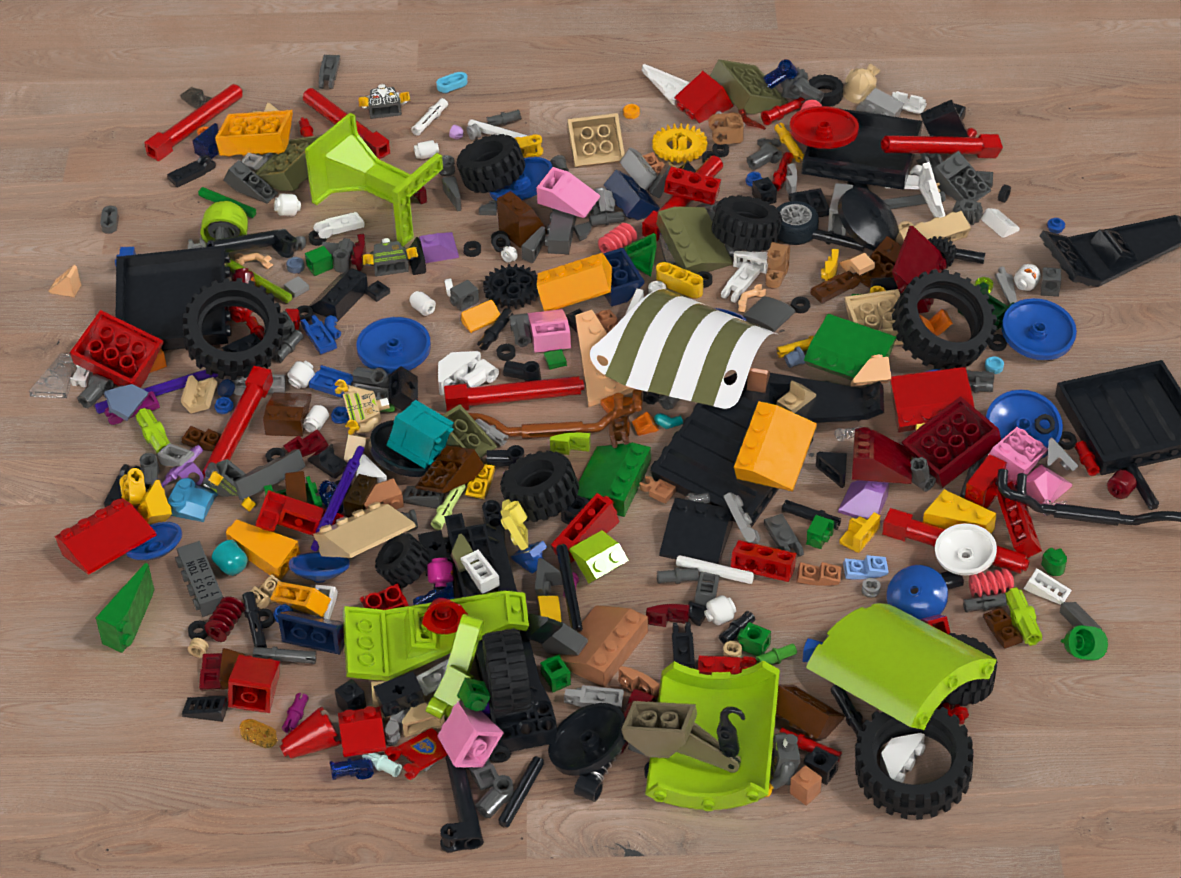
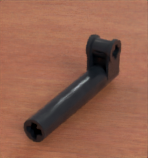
[207,229,297,258]
[440,754,484,853]

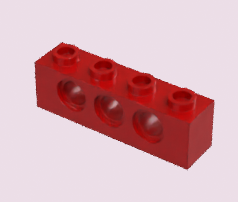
[995,481,1042,558]

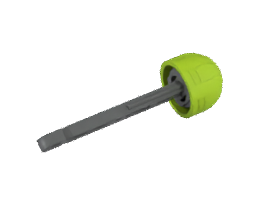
[200,201,248,243]

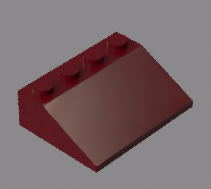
[892,226,946,313]
[902,396,1001,488]
[852,427,912,484]

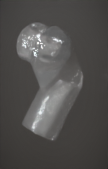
[834,426,862,441]
[686,493,710,503]

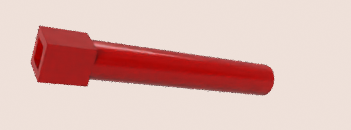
[144,84,243,162]
[303,88,390,160]
[881,134,1003,158]
[642,156,723,241]
[202,366,273,478]
[444,376,584,412]
[882,508,1030,574]

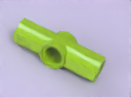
[135,408,170,454]
[1005,587,1042,646]

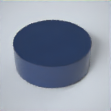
[217,379,235,397]

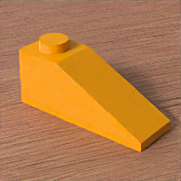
[270,581,331,617]

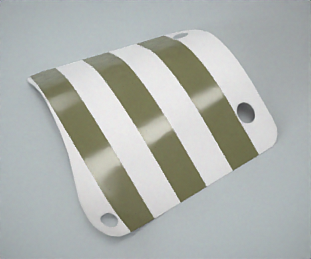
[590,288,779,409]

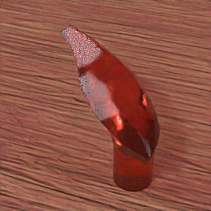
[739,109,766,130]

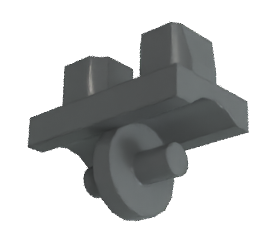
[966,370,994,393]

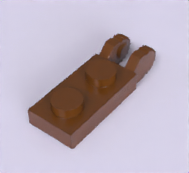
[810,271,860,304]
[609,416,630,448]

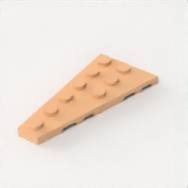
[575,310,634,407]

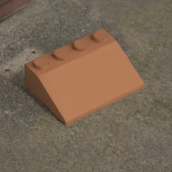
[555,605,648,688]

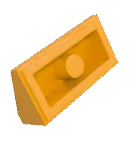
[461,300,500,333]

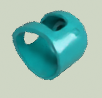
[211,540,248,576]

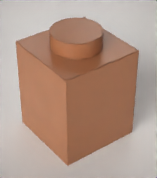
[790,765,822,806]

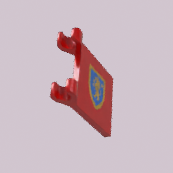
[384,728,447,780]

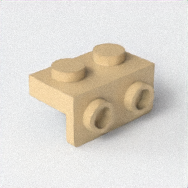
[181,375,217,414]

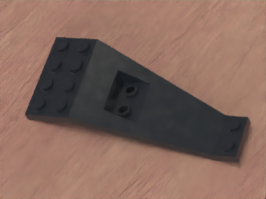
[1039,215,1181,287]
[724,373,884,423]

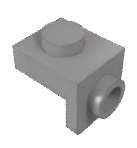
[595,188,615,213]

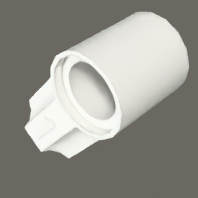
[460,359,499,388]

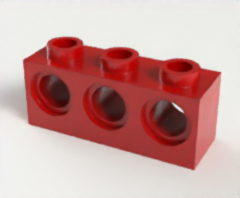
[664,166,721,205]
[731,540,797,582]

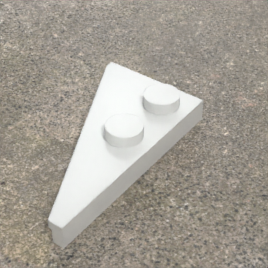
[642,64,690,105]
[918,162,945,218]

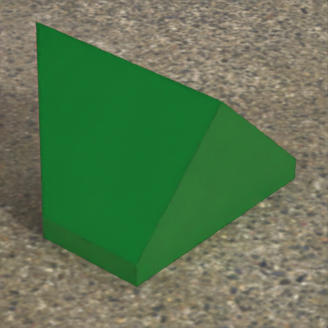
[624,233,657,277]

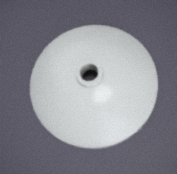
[935,524,997,575]

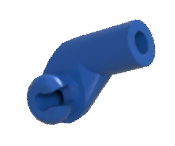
[324,315,341,339]

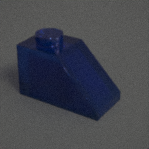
[192,123,219,160]

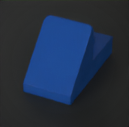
[510,541,547,573]

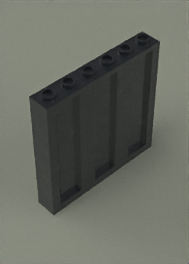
[1055,360,1181,476]
[650,396,813,527]

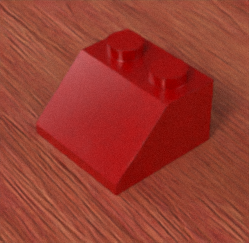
[338,706,387,757]

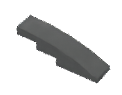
[233,449,306,500]

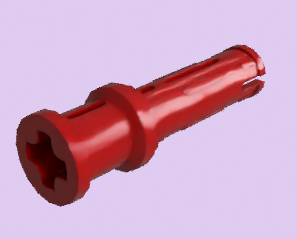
[761,97,805,125]

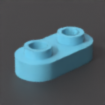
[436,72,468,93]

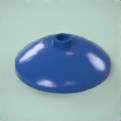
[126,522,183,561]
[289,552,350,583]
[886,565,948,619]

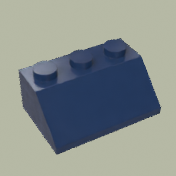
[604,169,660,220]
[603,248,644,307]
[278,611,344,655]

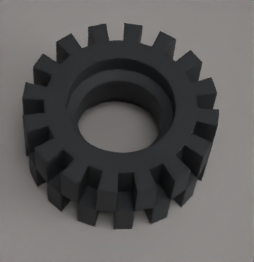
[928,236,957,269]

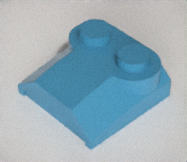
[168,478,218,522]

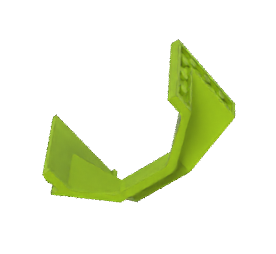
[305,113,443,247]

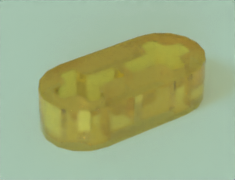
[240,719,277,748]

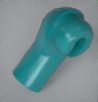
[654,413,683,429]

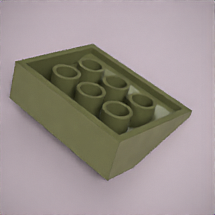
[710,59,788,114]
[255,135,322,192]
[656,207,733,274]

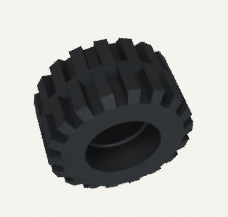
[375,533,429,588]

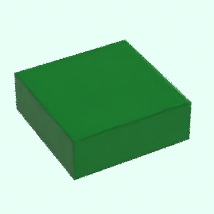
[544,349,567,370]

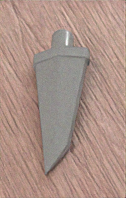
[995,267,1017,305]

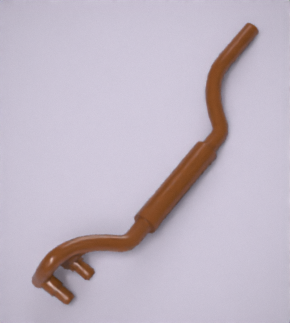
[441,389,643,439]

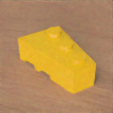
[923,489,996,533]

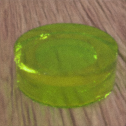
[975,277,993,293]

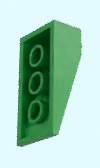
[96,563,155,653]

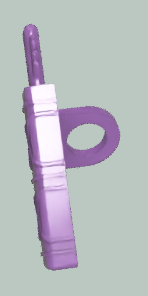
[161,445,204,488]

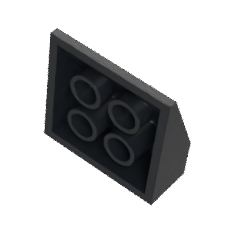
[659,497,733,564]

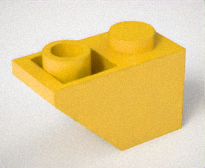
[137,480,172,525]

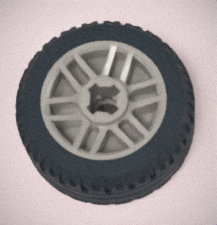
[776,201,819,245]

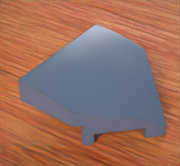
[104,384,148,421]

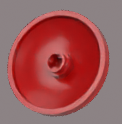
[790,106,859,149]

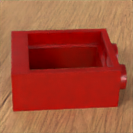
[965,454,1007,509]

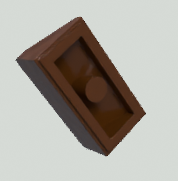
[219,648,245,690]

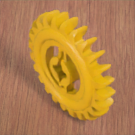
[652,123,708,163]

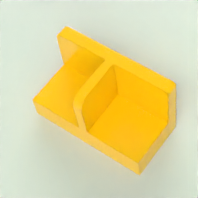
[839,512,881,553]

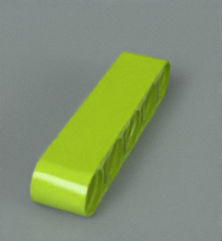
[444,614,484,718]

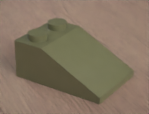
[442,404,497,459]

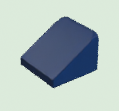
[803,638,823,662]

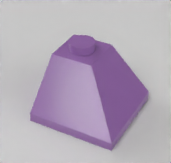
[418,232,459,263]
[838,480,889,520]

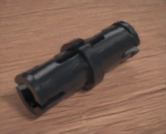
[719,611,756,644]

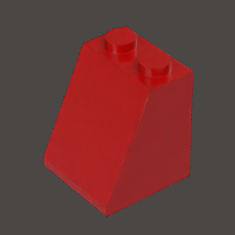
[674,71,734,123]
[228,655,280,713]

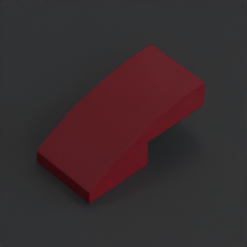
[283,429,328,457]
[646,604,690,627]
[199,653,222,690]

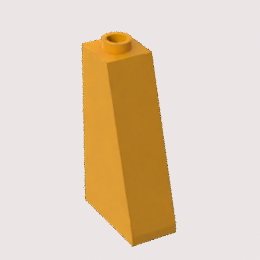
[226,519,300,581]

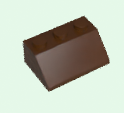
[775,684,845,740]

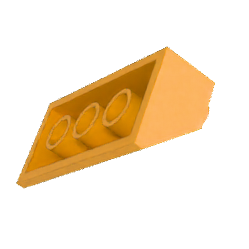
[537,252,612,311]

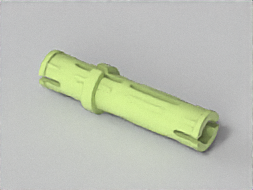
[431,484,466,530]

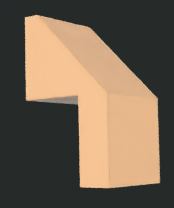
[840,253,875,275]

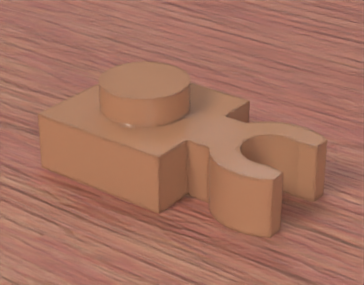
[639,476,676,504]

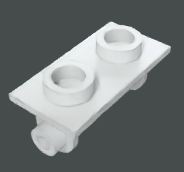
[892,91,927,114]

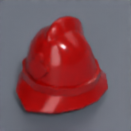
[422,598,468,635]

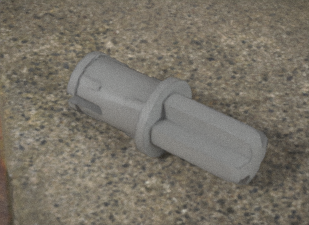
[475,419,508,446]

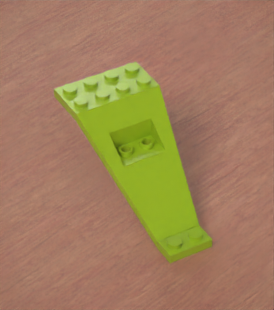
[343,591,529,681]

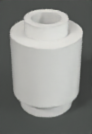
[414,140,439,160]
[409,291,436,316]
[303,405,329,433]

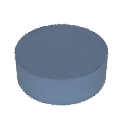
[286,257,305,273]

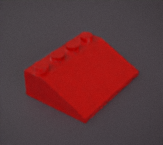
[70,310,163,388]
[890,367,975,432]
[55,498,157,575]

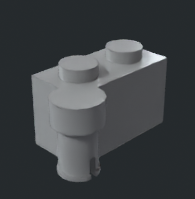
[856,88,904,117]

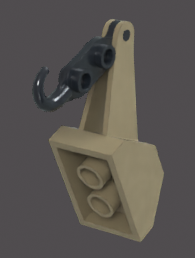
[622,701,745,773]

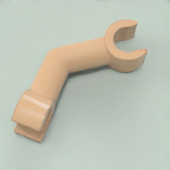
[234,253,273,269]
[738,284,766,312]

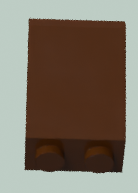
[497,191,547,248]

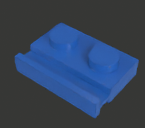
[309,365,353,398]

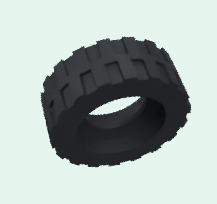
[809,74,843,107]

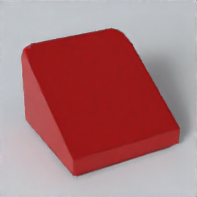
[285,308,300,331]

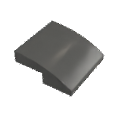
[743,296,795,332]

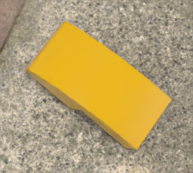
[821,249,839,281]
[465,464,495,499]
[537,596,562,622]

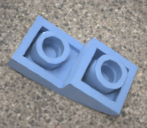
[843,555,889,579]

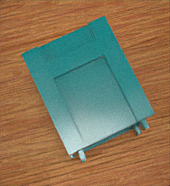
[386,400,454,469]

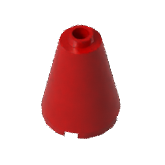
[280,706,342,759]

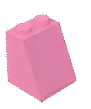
[438,701,504,767]

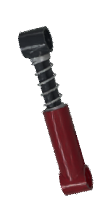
[574,689,656,802]

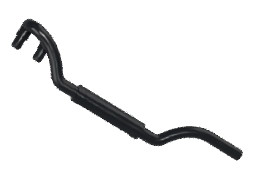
[995,469,1181,526]

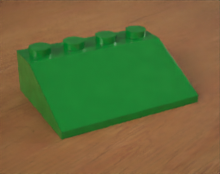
[804,314,897,386]
[577,442,651,517]

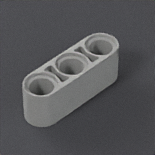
[620,147,658,190]

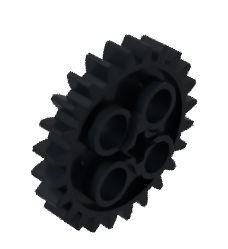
[483,264,539,309]

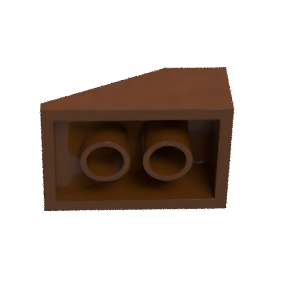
[263,392,312,437]

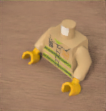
[334,379,390,435]

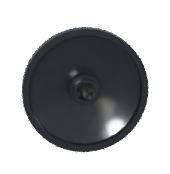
[838,187,898,251]
[369,420,438,477]
[548,703,626,776]

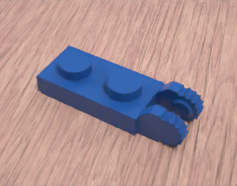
[301,315,337,354]

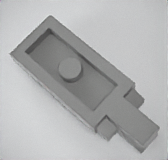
[564,685,624,710]

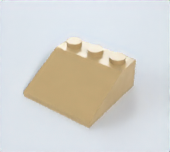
[567,113,625,167]
[845,289,903,345]

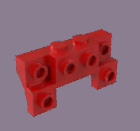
[255,490,343,541]

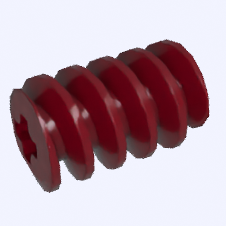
[205,596,245,642]

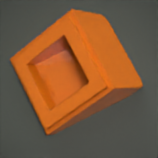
[632,411,659,436]

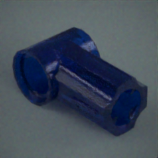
[763,59,798,89]

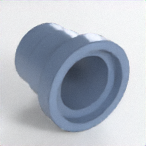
[784,346,805,368]

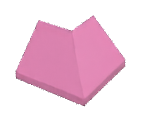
[1026,464,1072,505]

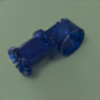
[318,480,344,514]
[330,758,374,780]

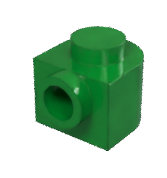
[1041,548,1067,576]

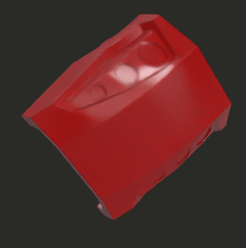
[359,584,409,610]

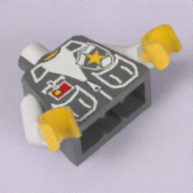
[358,84,410,119]

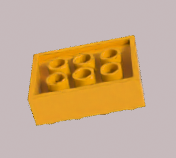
[215,110,293,157]
[734,401,817,492]

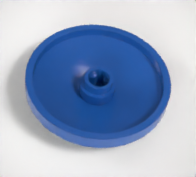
[489,157,553,201]
[1001,298,1077,360]
[356,317,431,374]
[985,390,1063,459]

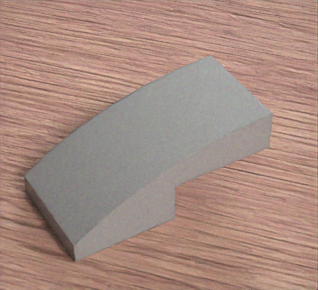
[241,153,273,170]
[786,163,797,193]

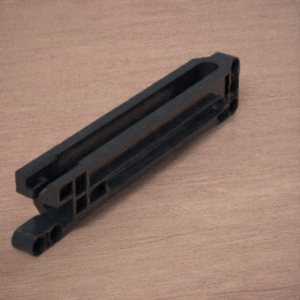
[444,500,557,752]

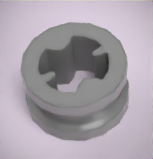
[466,123,481,141]
[861,578,881,598]

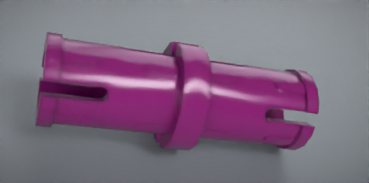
[282,693,309,733]

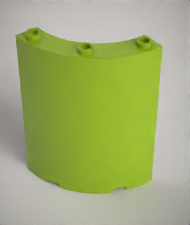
[806,603,997,730]
[645,661,780,812]

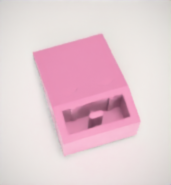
[537,167,600,218]
[528,309,571,353]
[989,427,1048,484]

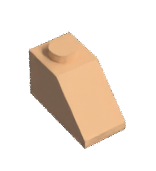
[850,355,891,386]

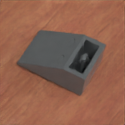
[932,151,992,201]

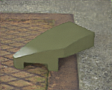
[451,534,478,572]

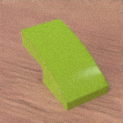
[550,432,591,455]

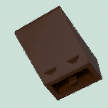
[853,236,902,289]
[415,445,485,493]

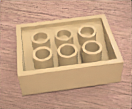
[313,502,416,558]

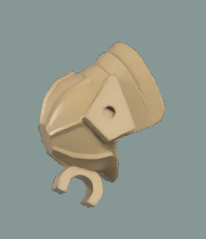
[843,63,880,104]

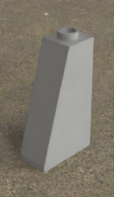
[828,183,853,236]

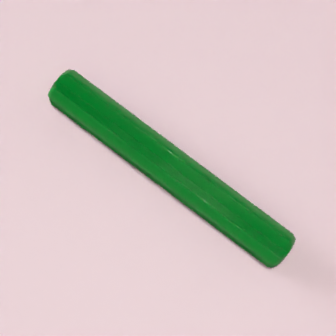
[198,187,257,218]

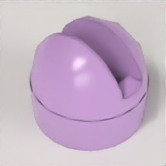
[449,125,463,139]

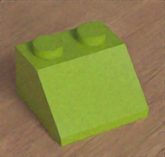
[569,530,629,584]

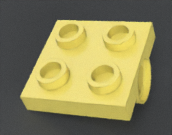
[501,499,528,551]

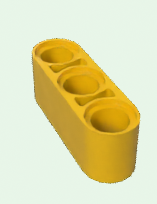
[656,262,703,299]

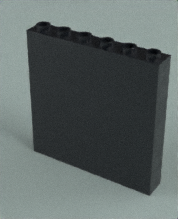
[801,108,923,190]
[115,245,232,351]

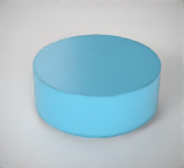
[985,356,1004,374]

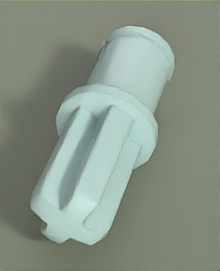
[362,752,402,777]

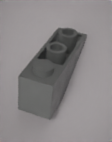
[224,160,278,204]

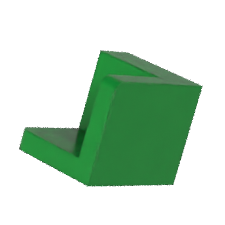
[305,246,333,276]

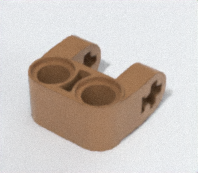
[708,113,744,144]
[765,242,790,288]

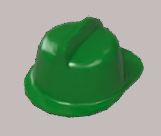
[1061,625,1108,660]

